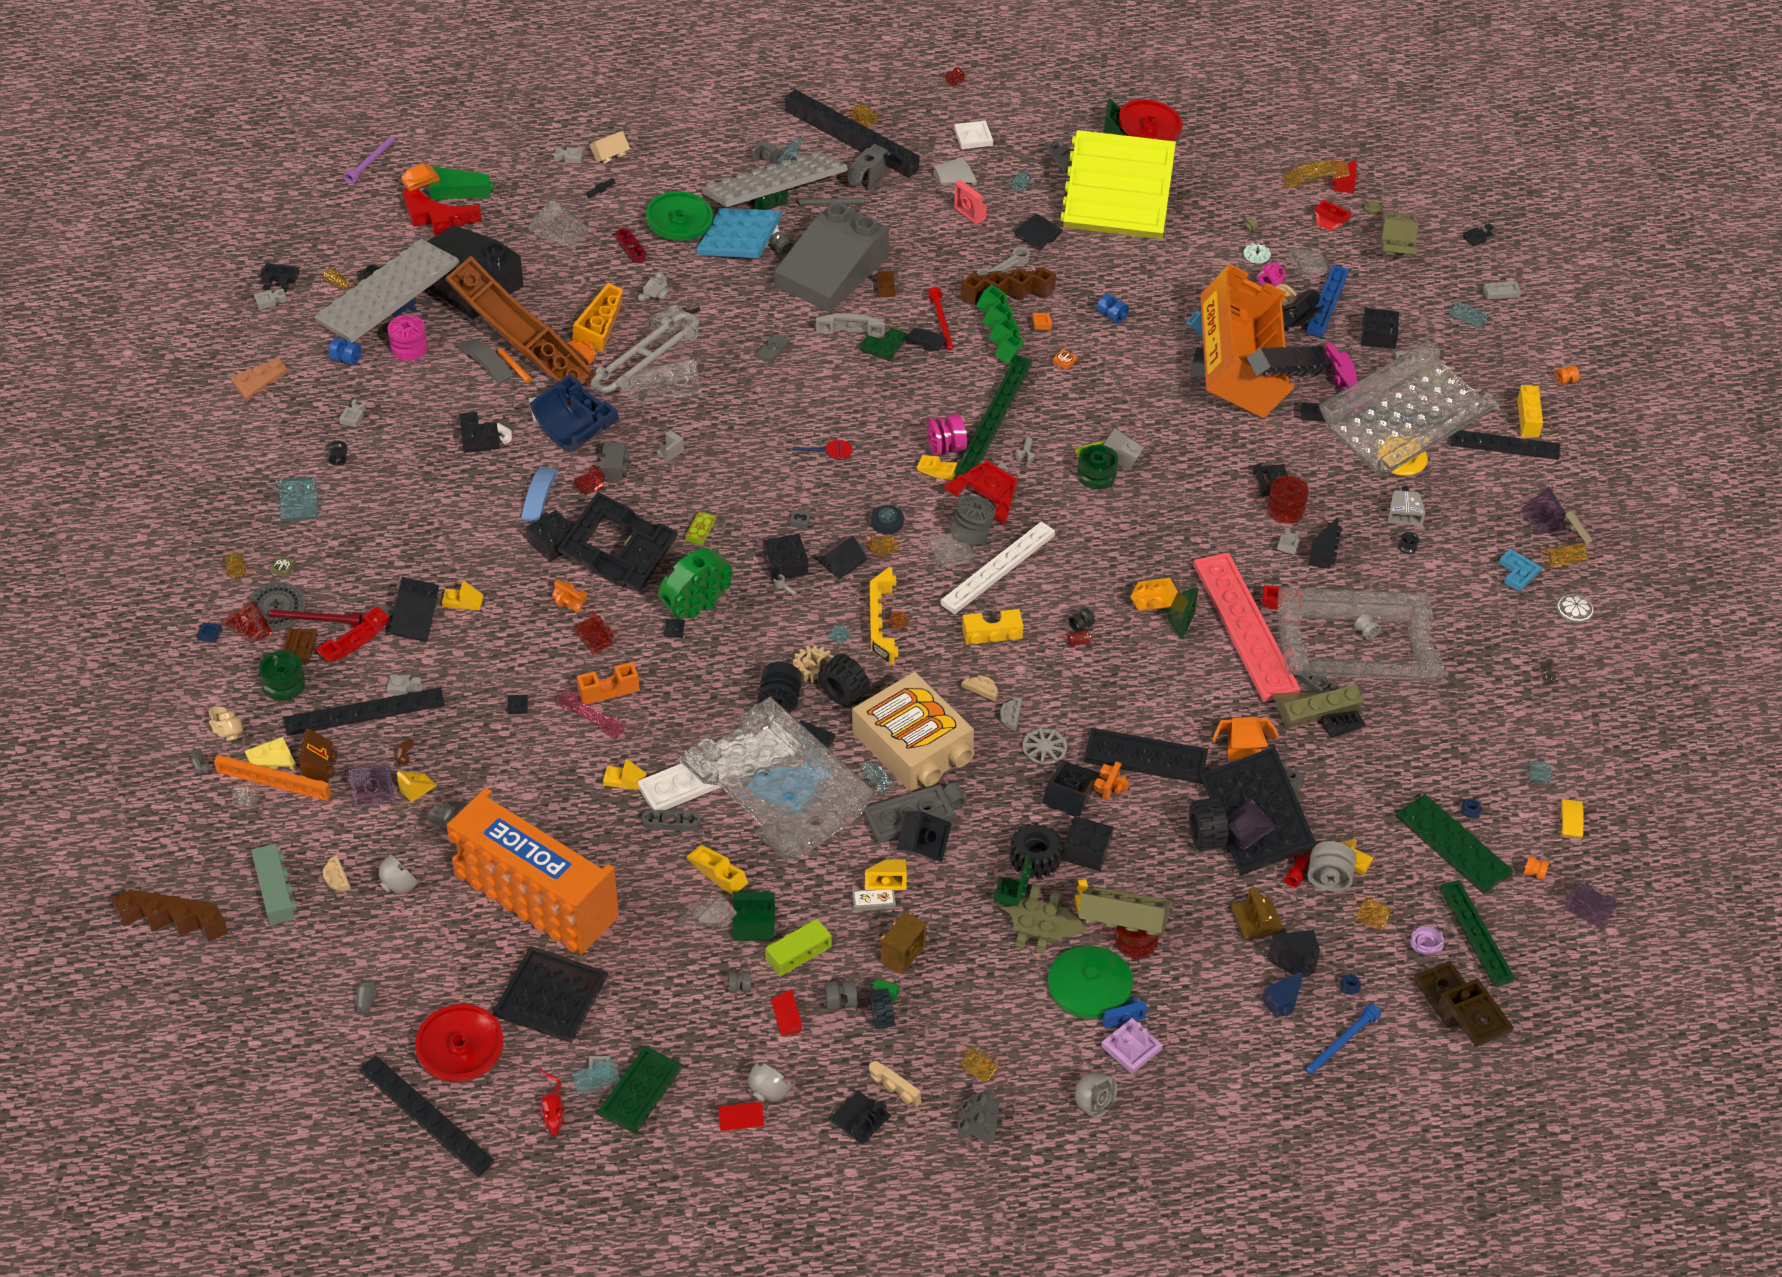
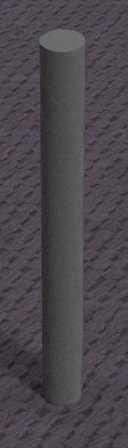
[799,198,865,205]

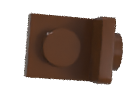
[877,271,895,297]

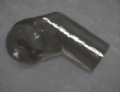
[1542,659,1556,685]

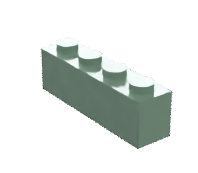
[251,844,297,925]

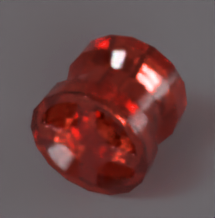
[945,67,965,87]

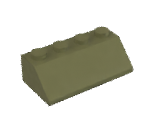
[1079,886,1172,935]

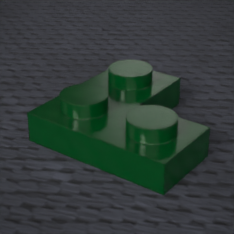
[859,328,907,361]

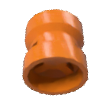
[1555,365,1579,385]
[1524,855,1550,881]

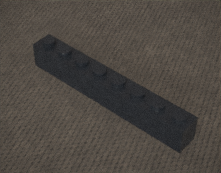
[1247,346,1332,377]

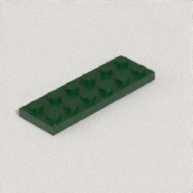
[1396,794,1513,894]

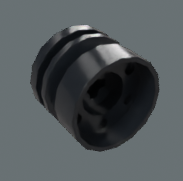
[758,662,803,713]

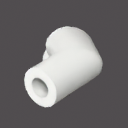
[497,423,512,444]

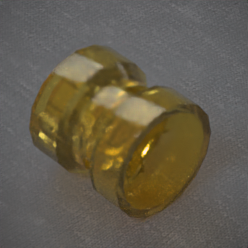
[225,552,246,579]

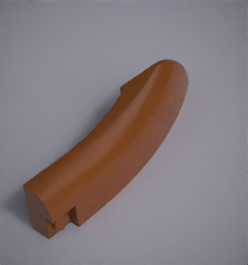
[445,256,596,384]

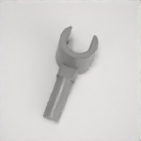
[773,574,797,596]

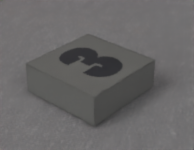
[789,509,811,529]

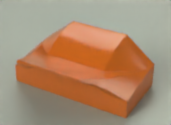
[401,164,439,191]

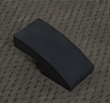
[906,328,947,351]

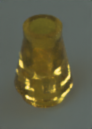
[323,267,349,290]

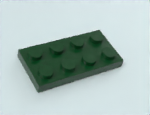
[598,1046,682,1134]

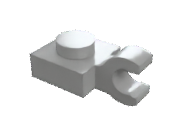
[387,675,423,695]

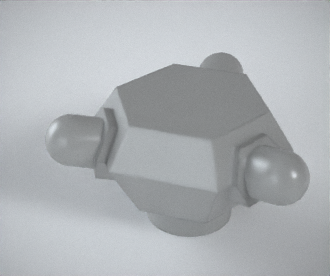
[638,272,670,302]

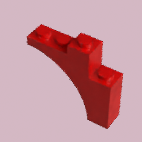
[402,188,482,236]

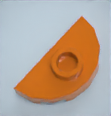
[567,340,595,365]

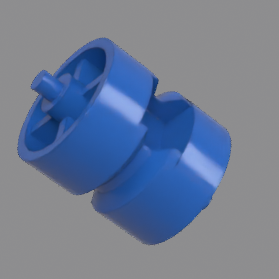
[1097,293,1129,324]
[328,338,362,366]

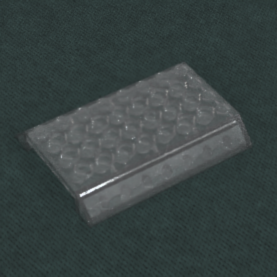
[1319,340,1501,473]

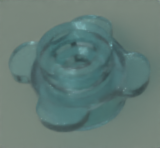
[828,625,851,645]

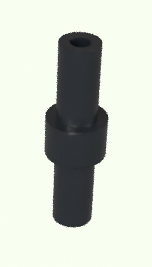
[586,178,616,198]

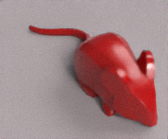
[539,1068,564,1136]

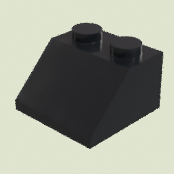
[896,810,952,862]
[1268,930,1320,977]

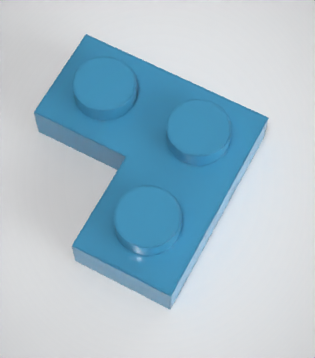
[1499,549,1542,592]

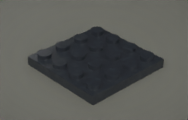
[493,946,608,1043]

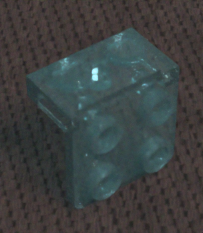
[277,477,318,521]

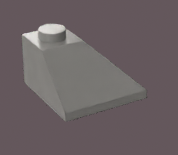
[1104,428,1145,470]

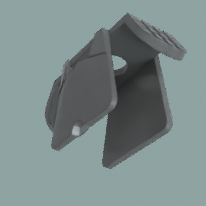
[848,144,891,191]

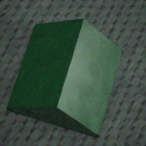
[1104,98,1129,136]

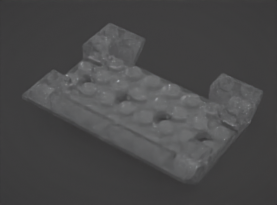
[678,697,875,860]

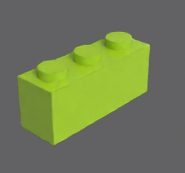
[765,919,832,977]

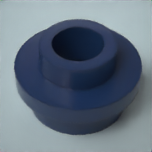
[1461,798,1482,818]
[1340,974,1361,995]

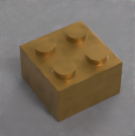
[880,911,927,975]

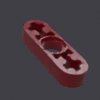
[616,228,646,263]

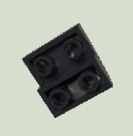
[1014,214,1063,251]

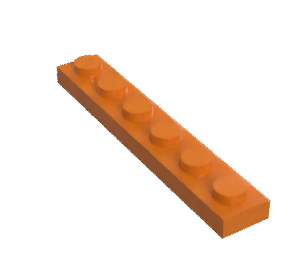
[214,755,331,801]

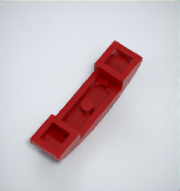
[316,606,390,662]

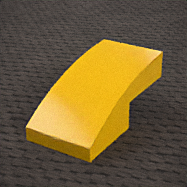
[917,455,958,480]
[1561,799,1583,838]

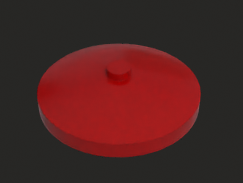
[1118,99,1183,141]
[415,1004,504,1082]

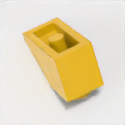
[865,859,907,890]

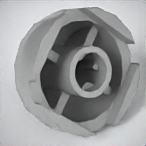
[379,854,419,894]
[748,1061,793,1103]
[1075,1072,1117,1118]

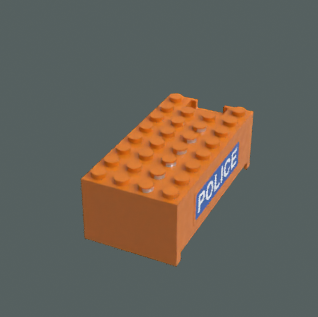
[447,788,619,955]

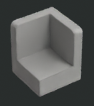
[657,430,684,462]

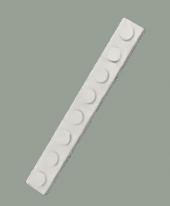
[941,521,1055,615]

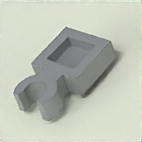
[554,147,584,163]
[254,289,287,310]
[339,399,366,428]
[1277,528,1300,555]

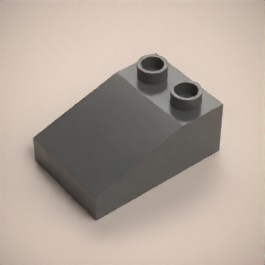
[774,202,889,313]

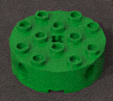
[658,547,733,619]

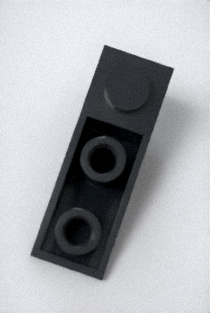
[1308,518,1342,569]

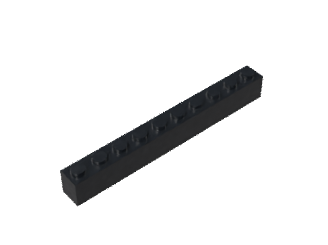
[785,89,920,178]

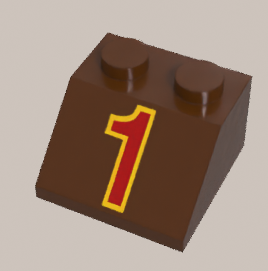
[299,729,337,783]

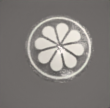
[1556,594,1595,623]

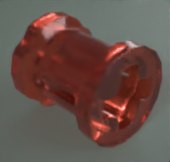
[1067,628,1091,648]

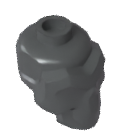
[427,800,467,830]

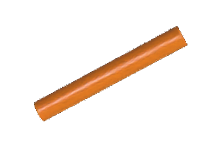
[497,348,532,383]

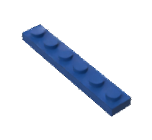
[1306,265,1349,338]

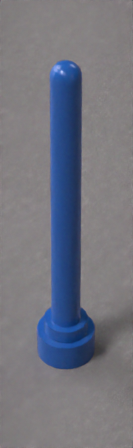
[1306,1003,1381,1074]

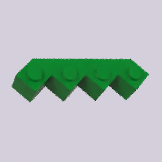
[976,285,1024,365]

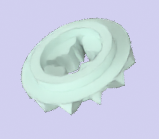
[1244,243,1271,263]

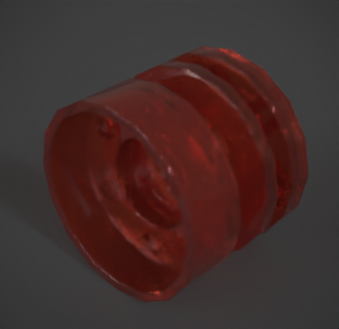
[1267,476,1309,524]
[1114,925,1159,959]

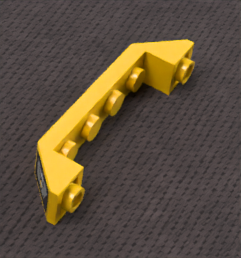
[870,567,898,665]

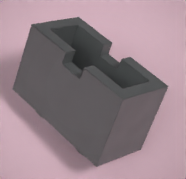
[600,442,630,481]

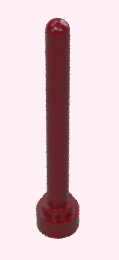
[268,610,362,627]

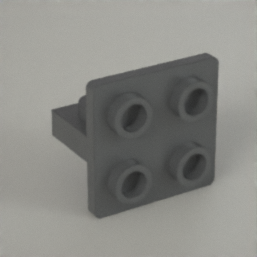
[957,1087,1000,1144]

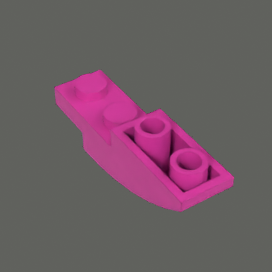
[1324,342,1357,403]

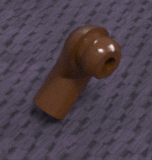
[396,738,415,766]

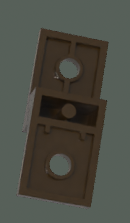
[1413,961,1514,1047]

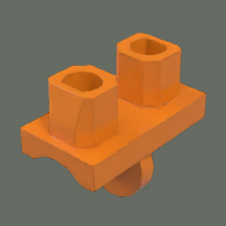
[552,580,588,613]
[1094,762,1129,801]

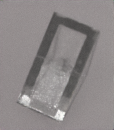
[231,782,261,809]

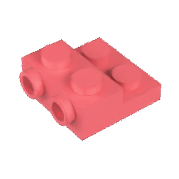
[954,180,987,225]

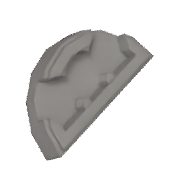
[1000,698,1022,731]

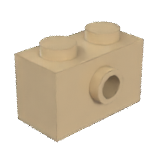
[590,131,630,164]

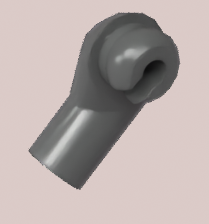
[191,749,210,775]

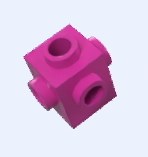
[1257,261,1287,287]

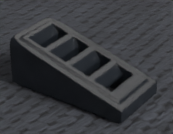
[1322,710,1366,738]

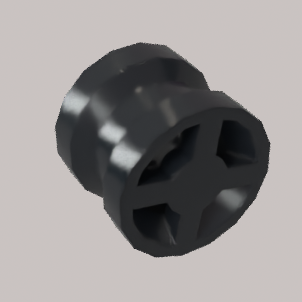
[1399,532,1419,554]

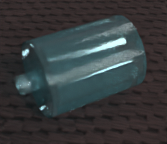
[1011,171,1031,192]

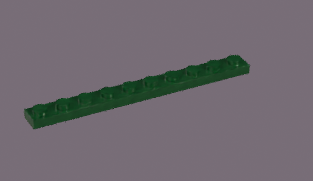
[955,355,1032,476]

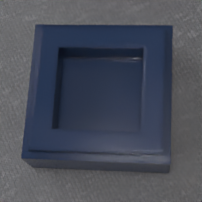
[197,622,222,643]

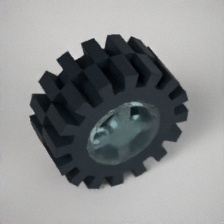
[869,988,895,1029]

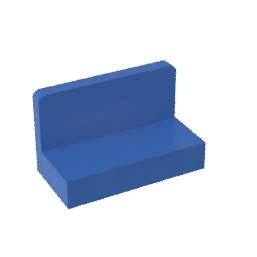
[1101,997,1147,1029]

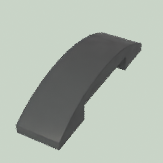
[457,338,514,384]

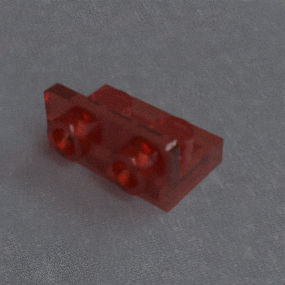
[573,610,614,655]

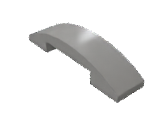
[816,313,885,338]

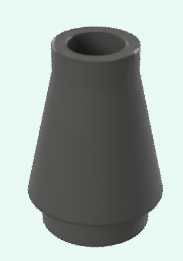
[356,982,378,1016]

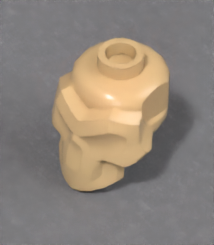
[209,706,243,741]

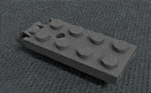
[863,783,967,843]

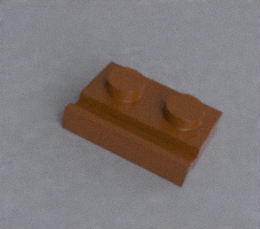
[282,628,318,664]

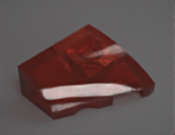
[221,601,273,643]

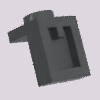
[752,140,778,163]

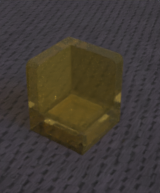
[1356,897,1392,931]
[960,1046,999,1083]

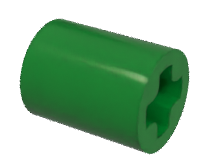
[870,978,900,1002]

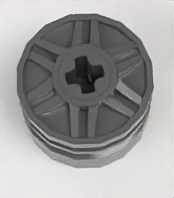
[950,495,996,545]

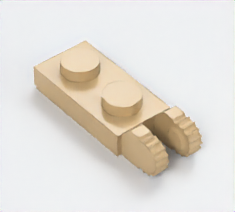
[869,1061,921,1107]

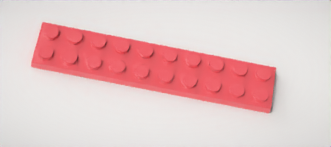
[1193,553,1300,702]

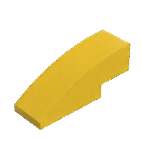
[687,845,748,895]

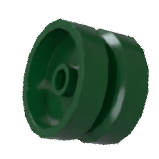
[1077,444,1118,490]
[259,651,306,701]

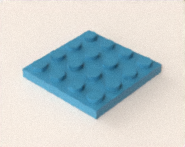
[696,208,782,258]

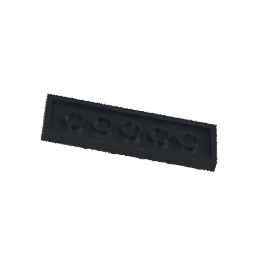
[1084,728,1208,784]

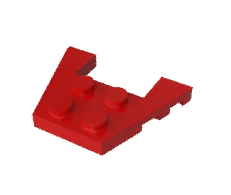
[944,461,1018,525]

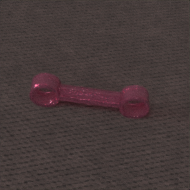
[557,689,625,739]

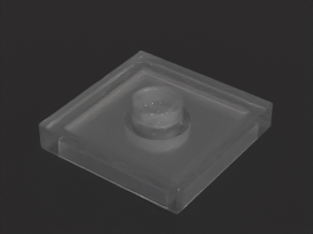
[929,533,974,568]

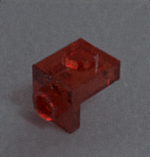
[573,465,605,495]

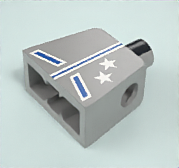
[1387,486,1425,525]

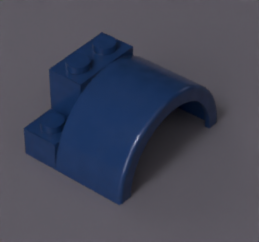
[530,374,619,451]

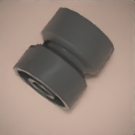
[824,980,857,1010]

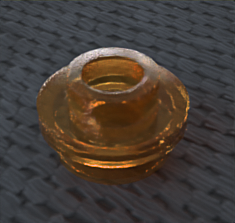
[889,611,908,629]

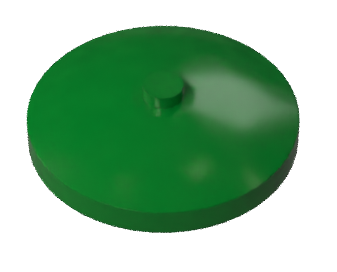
[646,191,713,241]
[1048,946,1133,1019]

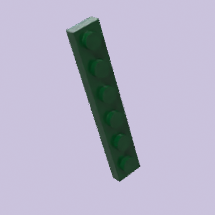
[1439,880,1515,988]

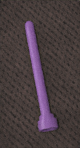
[344,136,395,184]

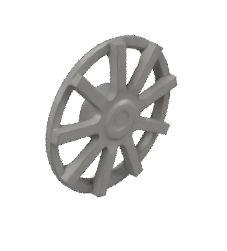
[1023,727,1067,765]

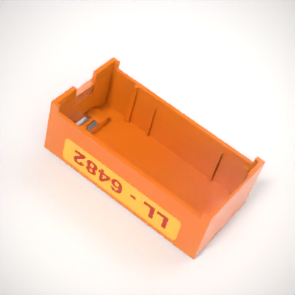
[1200,263,1294,418]

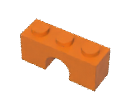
[576,662,640,705]

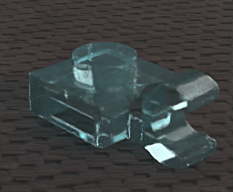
[862,762,894,794]

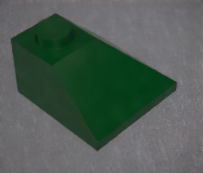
[1166,587,1199,639]

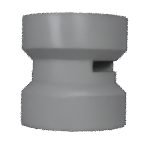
[1354,613,1381,640]

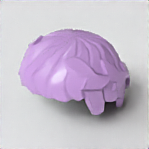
[1410,926,1444,955]

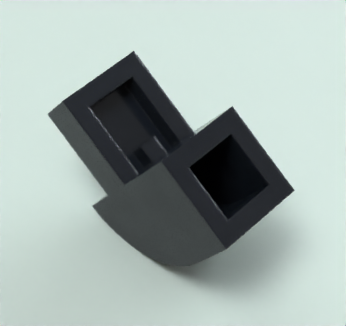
[1191,347,1206,378]

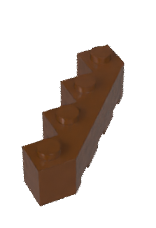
[960,267,1056,305]
[111,889,228,942]

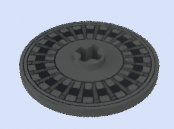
[247,582,306,631]

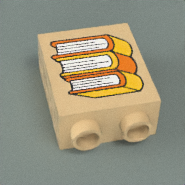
[852,672,974,792]

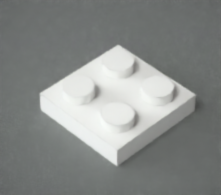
[954,121,993,149]

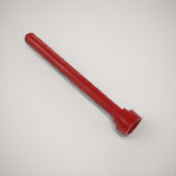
[928,287,953,350]

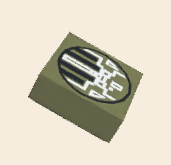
[270,556,296,577]

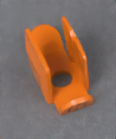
[1212,717,1278,761]

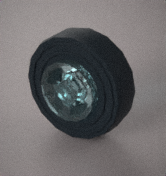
[871,505,904,534]

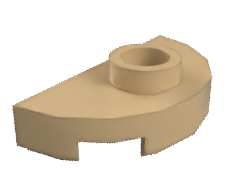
[961,675,998,702]
[323,855,351,891]

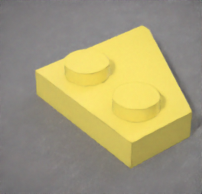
[245,737,297,769]

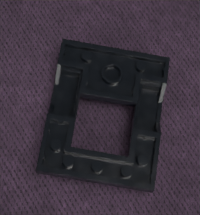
[558,492,678,593]

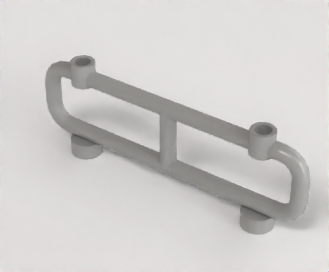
[591,312,699,393]

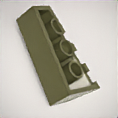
[1273,684,1364,729]

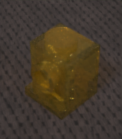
[852,103,877,128]

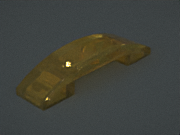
[1283,160,1350,189]

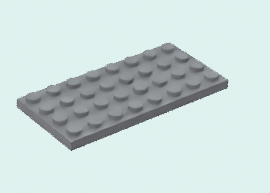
[702,151,847,207]
[314,239,460,343]

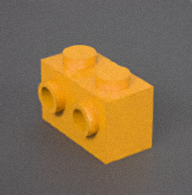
[1130,578,1178,611]

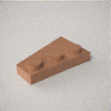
[230,358,287,402]

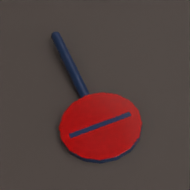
[792,440,853,460]

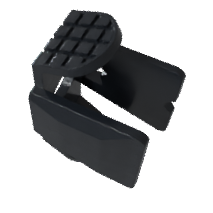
[1282,289,1325,331]

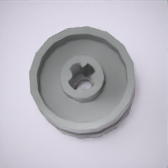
[1307,841,1356,892]

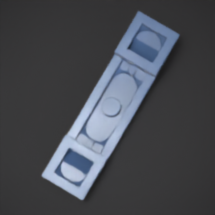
[521,467,559,522]

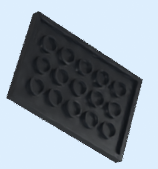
[1200,746,1316,876]

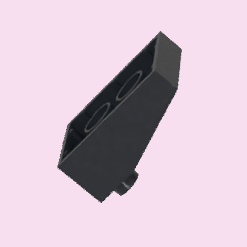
[427,225,524,319]

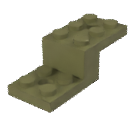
[1380,211,1419,257]

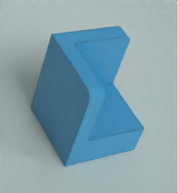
[1186,310,1203,337]

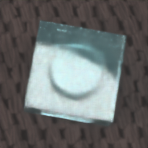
[1530,761,1552,784]

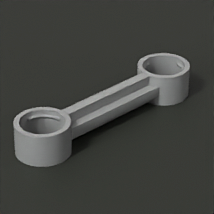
[976,247,1030,275]

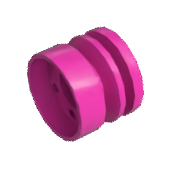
[388,315,428,361]
[927,413,967,456]

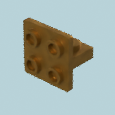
[1231,887,1283,939]

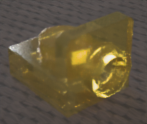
[869,534,899,558]

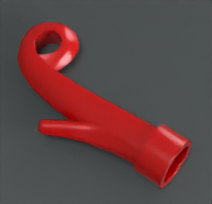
[1284,841,1326,888]

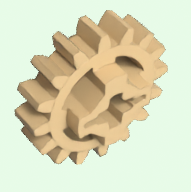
[793,645,834,683]

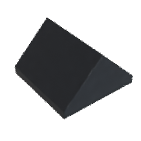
[815,536,867,579]

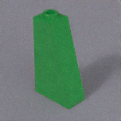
[429,166,494,200]

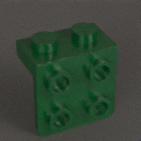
[750,189,788,210]
[994,853,1033,907]
[732,891,775,941]

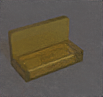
[1542,542,1588,567]

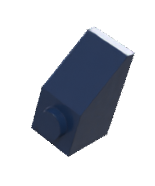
[1262,972,1303,1018]

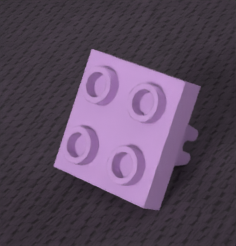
[1101,1018,1163,1074]

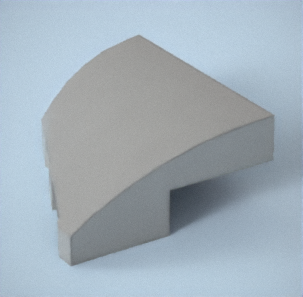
[933,157,977,185]

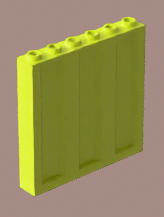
[1061,130,1176,239]

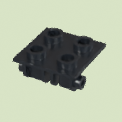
[829,1090,891,1145]

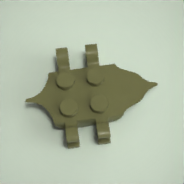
[1000,884,1090,954]

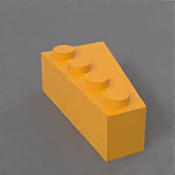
[572,283,623,352]

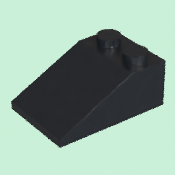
[389,577,439,642]
[1042,760,1100,817]

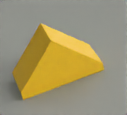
[397,771,437,802]

